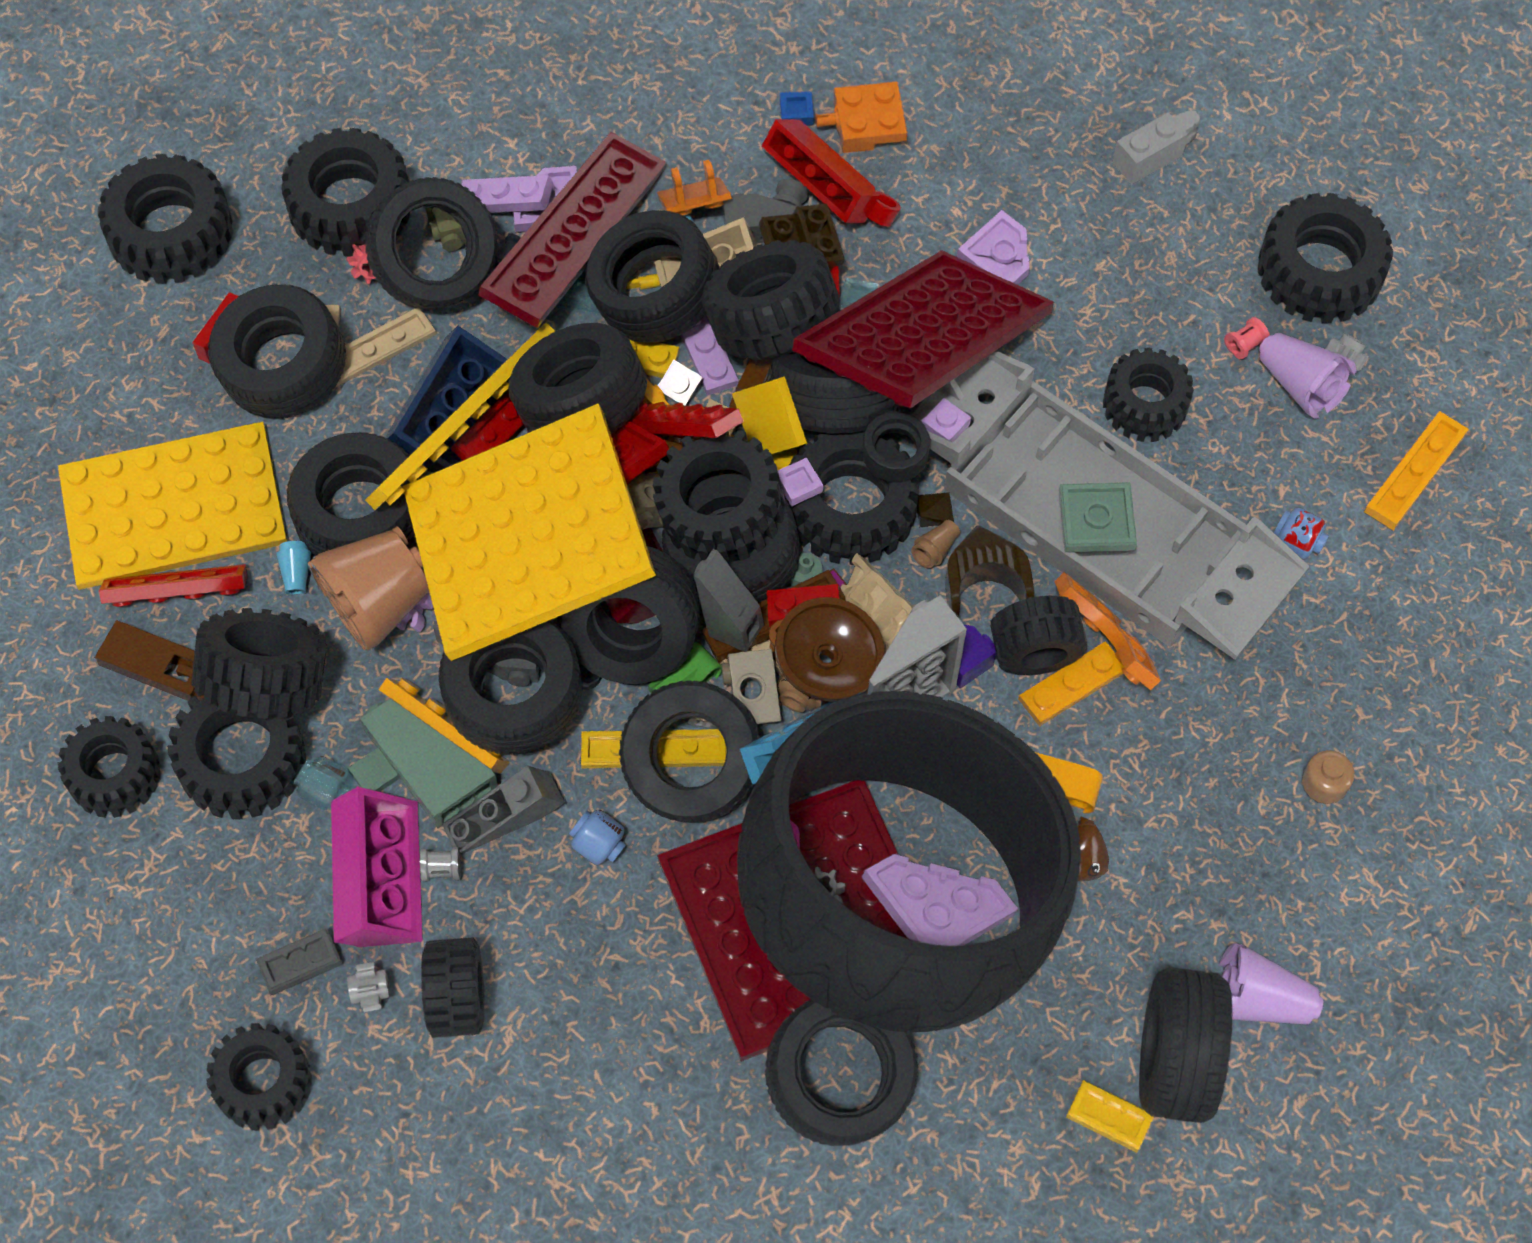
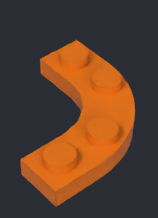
[1054,572,1161,690]

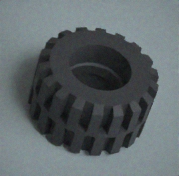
[1103,348,1194,442]
[990,596,1088,675]
[58,716,161,818]
[421,937,484,1038]
[206,1023,312,1131]

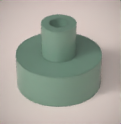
[790,553,822,586]

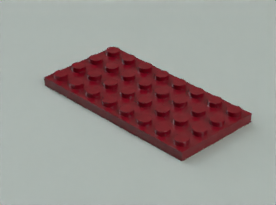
[792,250,1054,408]

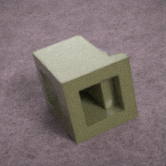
[425,208,466,251]

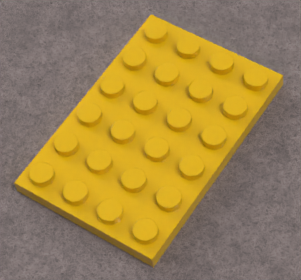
[58,421,287,590]

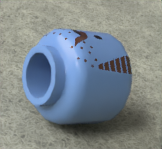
[569,810,626,865]

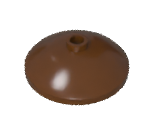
[775,597,884,702]

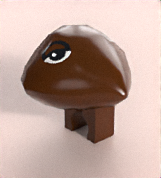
[1078,816,1109,881]

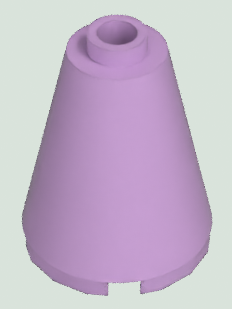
[1259,333,1356,419]
[1219,943,1323,1024]

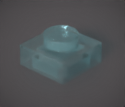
[838,277,878,312]

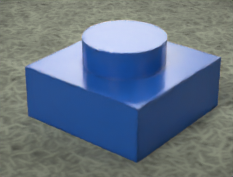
[780,91,814,125]

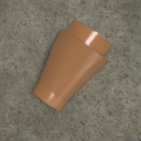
[911,520,960,568]

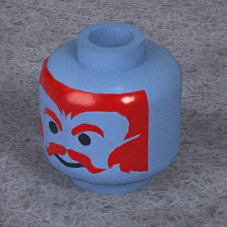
[1274,508,1329,559]

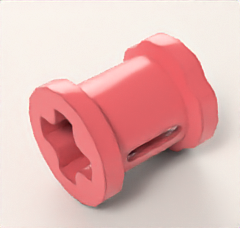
[1224,317,1270,360]

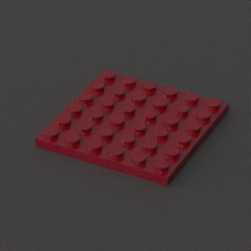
[657,780,908,1062]

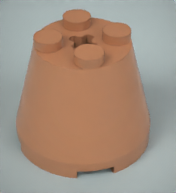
[308,526,429,651]

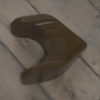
[945,525,1034,617]

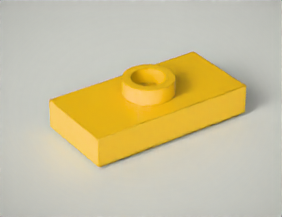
[1066,1080,1154,1153]

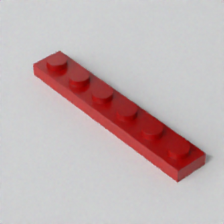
[629,401,744,438]

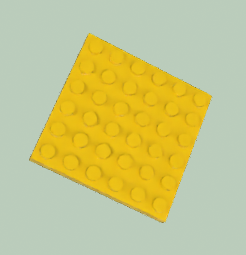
[403,403,656,661]

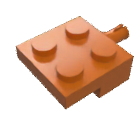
[815,81,907,153]

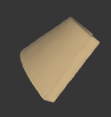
[841,554,914,655]

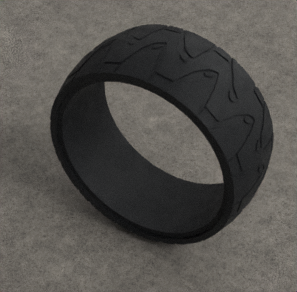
[737,691,1081,1032]

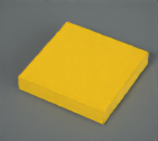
[732,376,807,454]

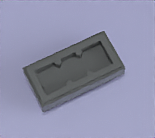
[256,928,342,996]

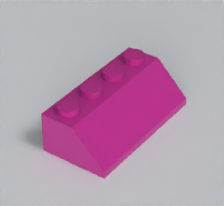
[331,787,423,947]

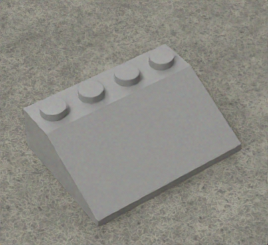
[868,595,967,697]

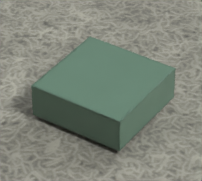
[348,748,400,792]

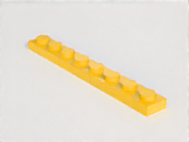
[365,322,555,510]

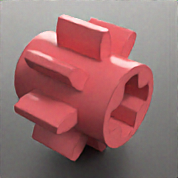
[346,244,375,284]

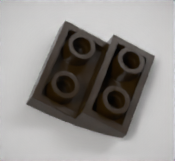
[759,204,845,269]

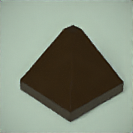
[917,492,954,527]

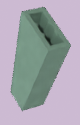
[360,698,498,828]

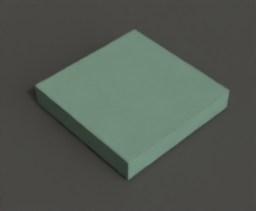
[1059,482,1137,552]

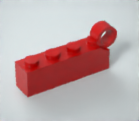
[761,119,901,227]

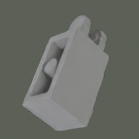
[1112,110,1201,185]

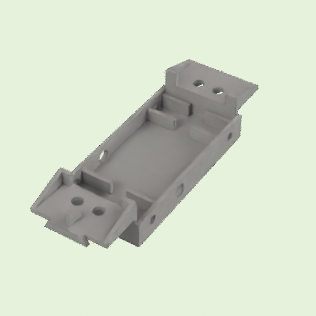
[912,351,1309,660]

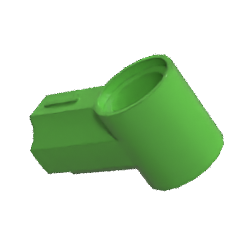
[648,642,722,693]

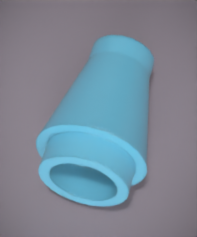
[276,541,312,595]

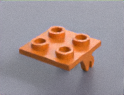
[657,159,732,216]

